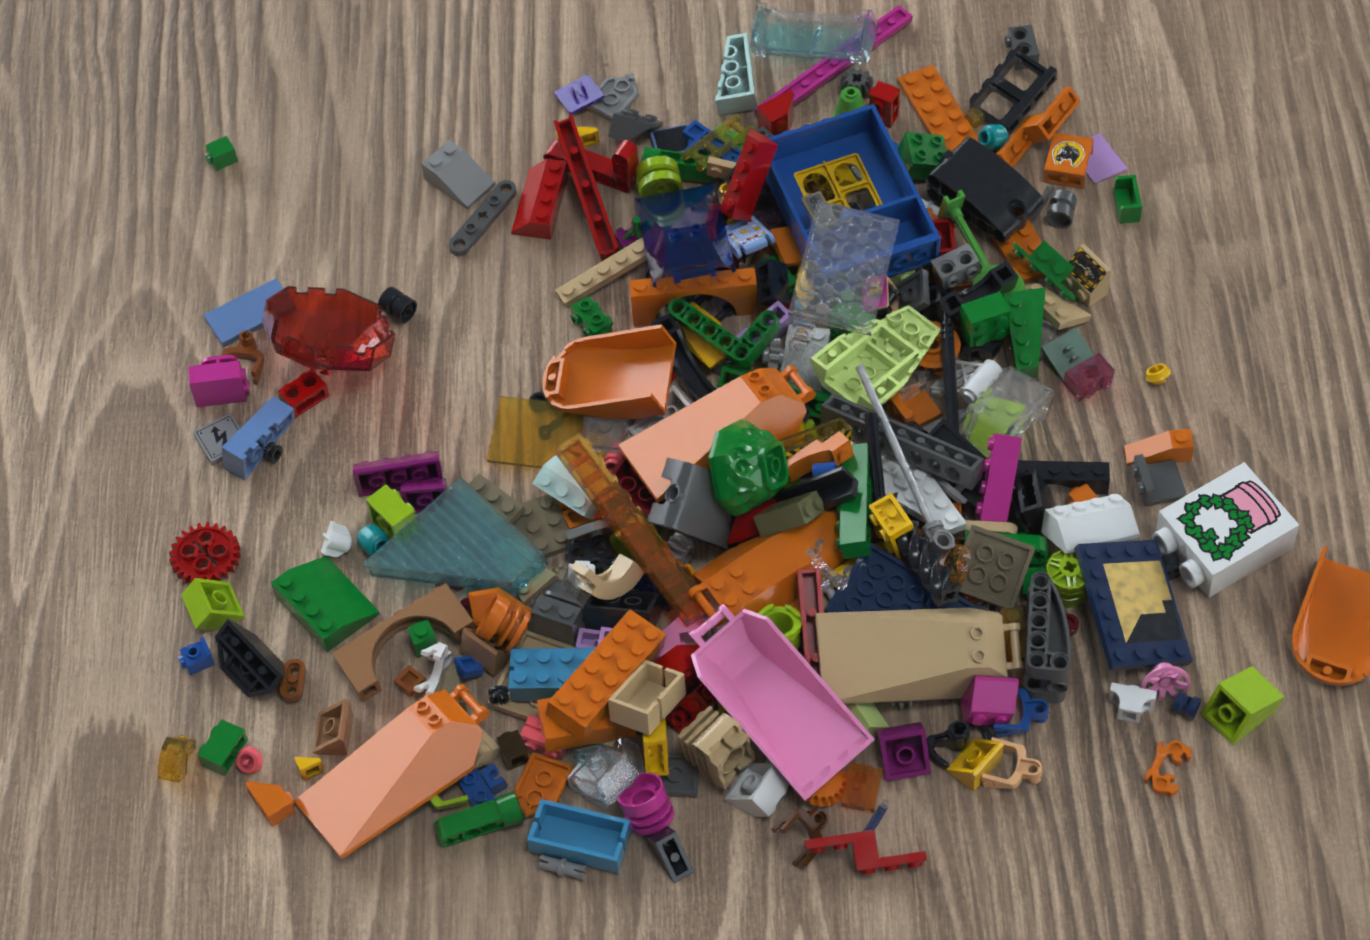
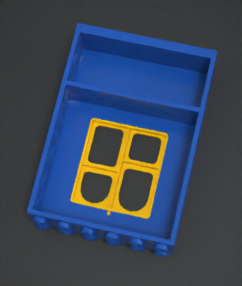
[766,104,941,300]

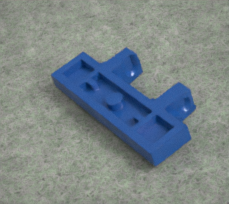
[682,120,741,181]

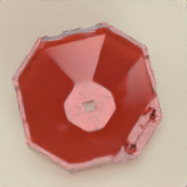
[262,286,396,375]

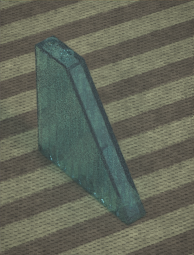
[363,477,549,593]

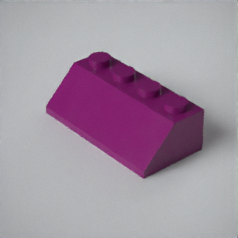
[353,451,443,497]

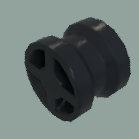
[1162,554,1181,581]

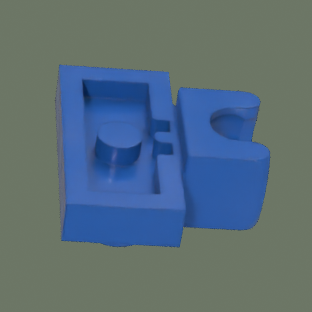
[458,764,508,806]

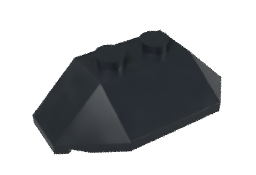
[215,619,285,697]

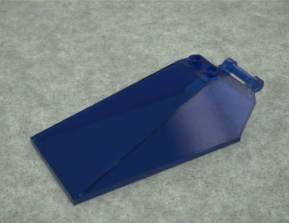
[635,183,736,287]

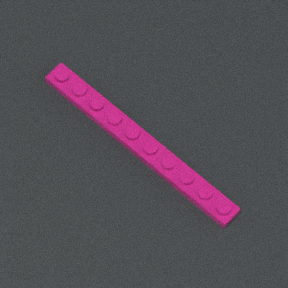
[754,5,913,116]

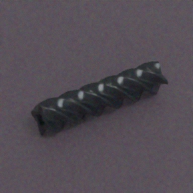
[877,492,962,607]

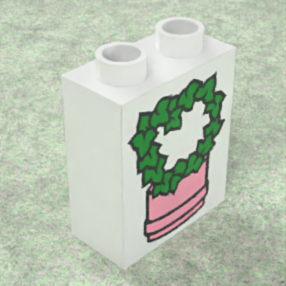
[1152,462,1299,598]

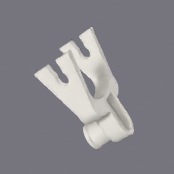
[413,642,453,695]

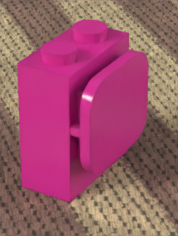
[188,355,250,407]

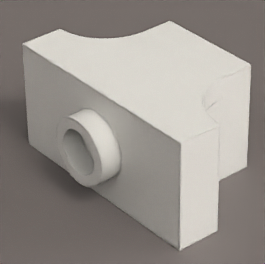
[1108,682,1157,723]

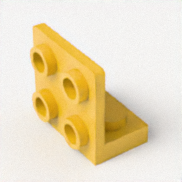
[868,493,914,559]

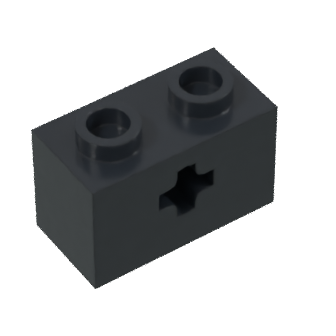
[754,258,791,307]

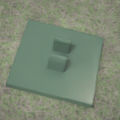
[1041,328,1099,383]

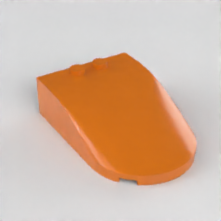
[542,324,676,419]
[1292,546,1370,686]

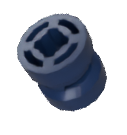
[1171,690,1201,720]

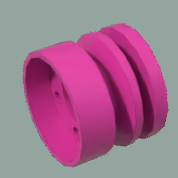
[616,772,675,835]

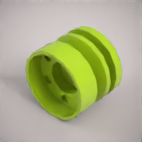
[1046,550,1088,608]

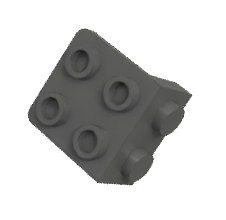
[1131,454,1186,506]

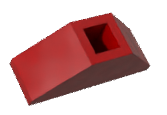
[666,682,717,733]

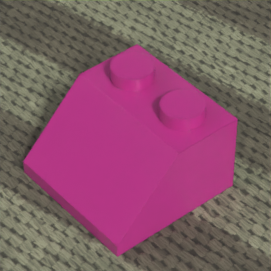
[960,676,1019,725]

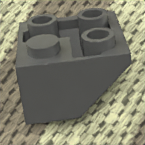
[608,109,663,141]

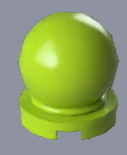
[758,604,802,651]

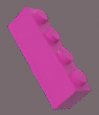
[975,433,1022,522]

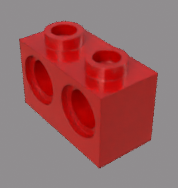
[278,369,329,418]

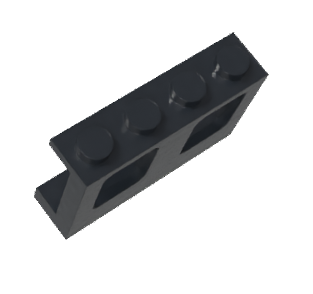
[969,45,1057,136]

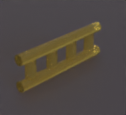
[681,114,755,172]

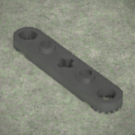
[449,180,516,256]

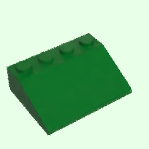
[271,556,380,652]

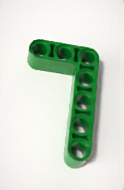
[668,298,781,368]

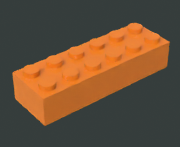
[546,610,666,741]

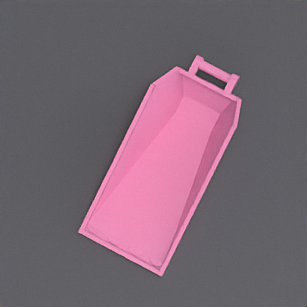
[688,604,875,801]

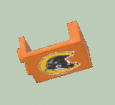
[1044,133,1094,189]

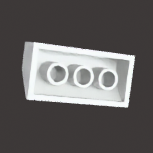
[1041,494,1140,554]

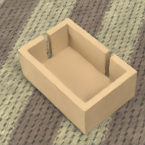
[608,660,686,735]

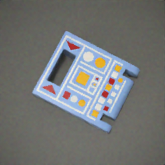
[716,215,775,258]

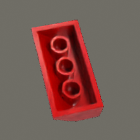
[720,129,778,221]
[511,159,569,240]

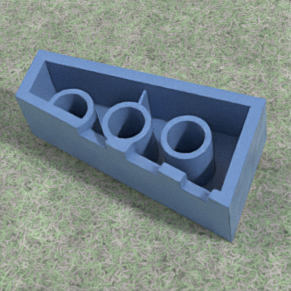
[221,396,295,480]

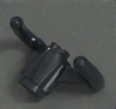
[926,720,992,769]

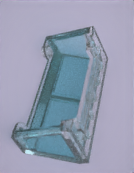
[749,3,879,64]

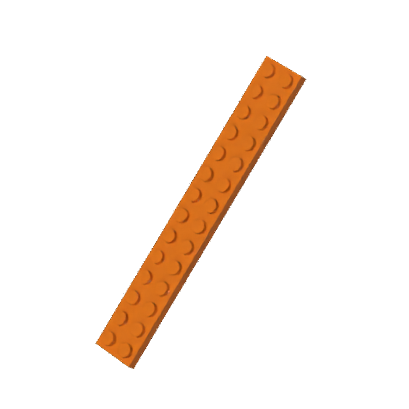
[897,65,1046,284]

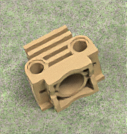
[678,706,756,791]

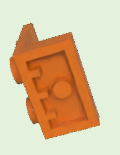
[884,383,941,426]

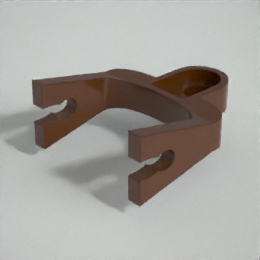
[771,809,829,866]

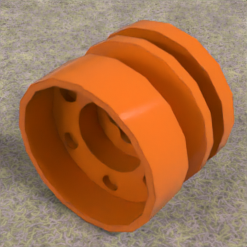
[475,594,531,653]

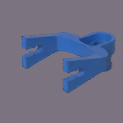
[994,688,1049,738]

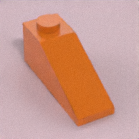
[1124,429,1194,466]

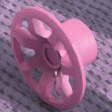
[1141,663,1191,701]

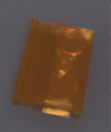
[841,762,883,813]

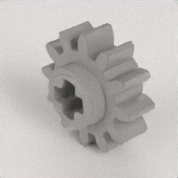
[761,338,784,369]

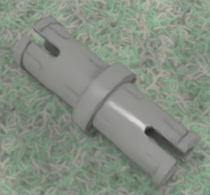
[538,854,587,880]

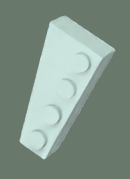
[715,33,758,115]

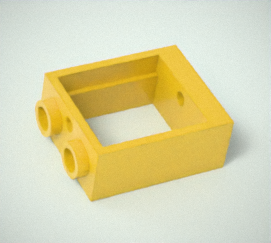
[643,717,669,776]

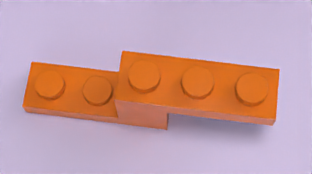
[996,86,1081,167]

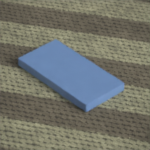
[204,278,296,347]

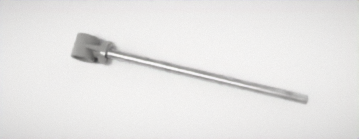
[855,364,955,560]

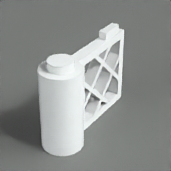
[930,359,1002,404]

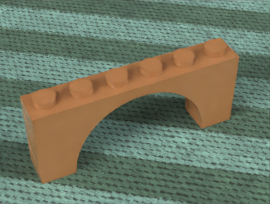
[332,583,476,702]

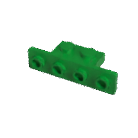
[1012,240,1078,301]

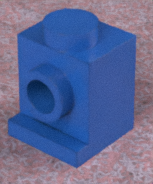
[178,637,215,675]

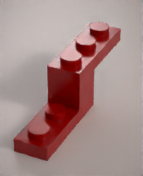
[804,830,927,875]

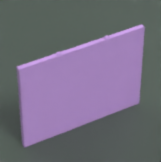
[1086,133,1128,184]

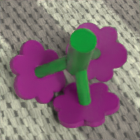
[615,216,653,247]

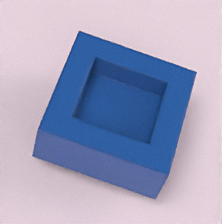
[453,655,484,679]

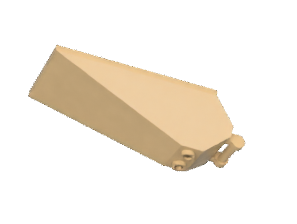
[815,608,1024,704]

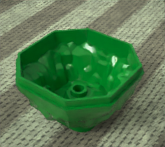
[708,419,789,516]

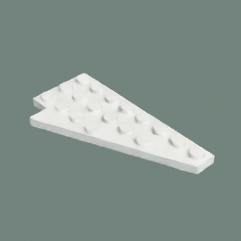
[826,415,967,534]

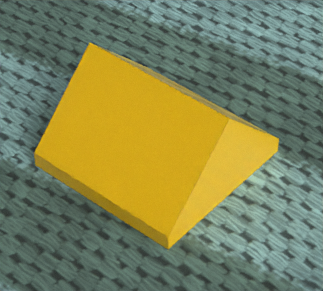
[946,738,1004,791]

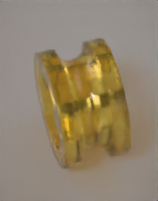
[964,108,985,128]

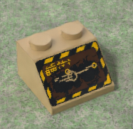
[1063,243,1111,307]

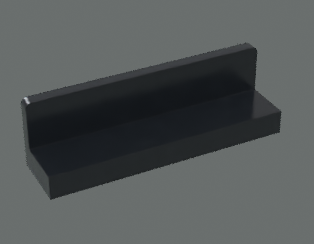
[772,467,859,510]

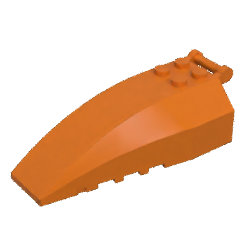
[688,507,878,627]

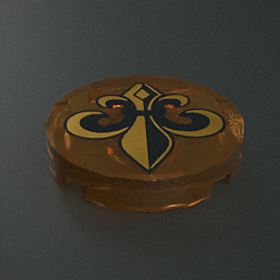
[943,544,971,584]

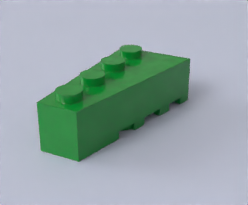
[1004,287,1046,380]

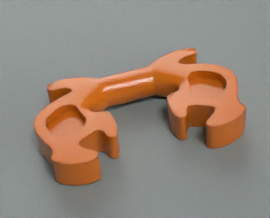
[1144,740,1192,798]

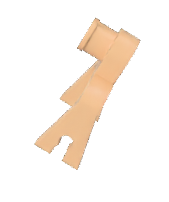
[982,737,1043,789]

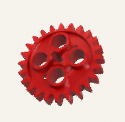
[169,522,241,584]

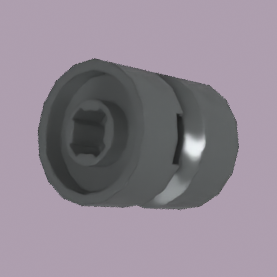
[1046,189,1077,229]

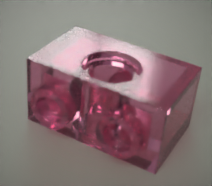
[1064,353,1115,401]

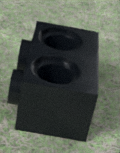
[565,534,614,564]

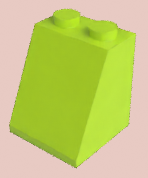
[1201,666,1285,745]

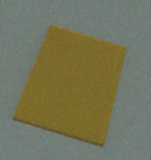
[487,396,612,473]

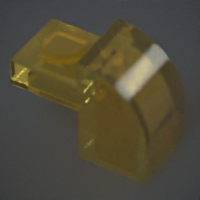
[157,735,196,783]

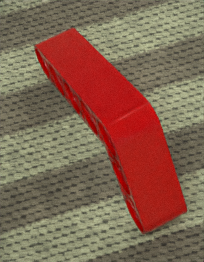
[543,139,639,193]

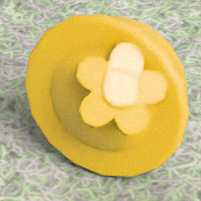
[1145,363,1171,385]

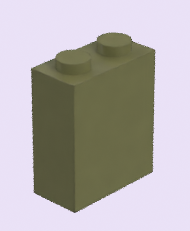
[753,490,825,537]

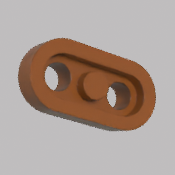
[280,659,306,703]

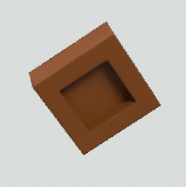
[394,665,426,697]

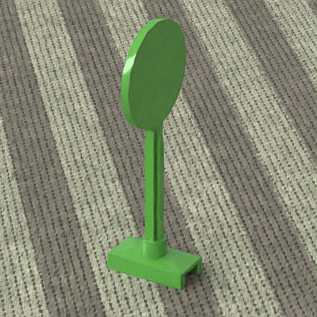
[938,190,1026,298]

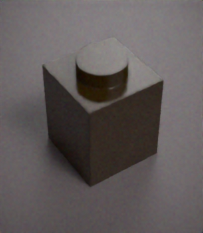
[496,730,529,771]

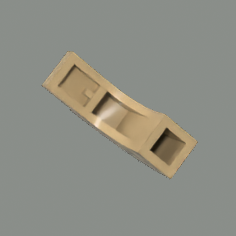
[571,554,645,600]

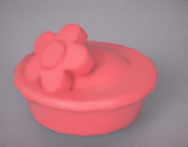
[236,746,263,774]

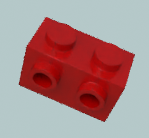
[868,81,900,129]

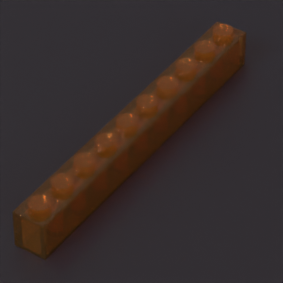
[556,433,711,627]

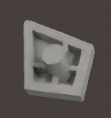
[934,475,967,504]

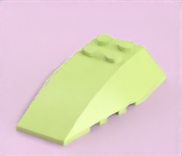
[810,305,941,411]

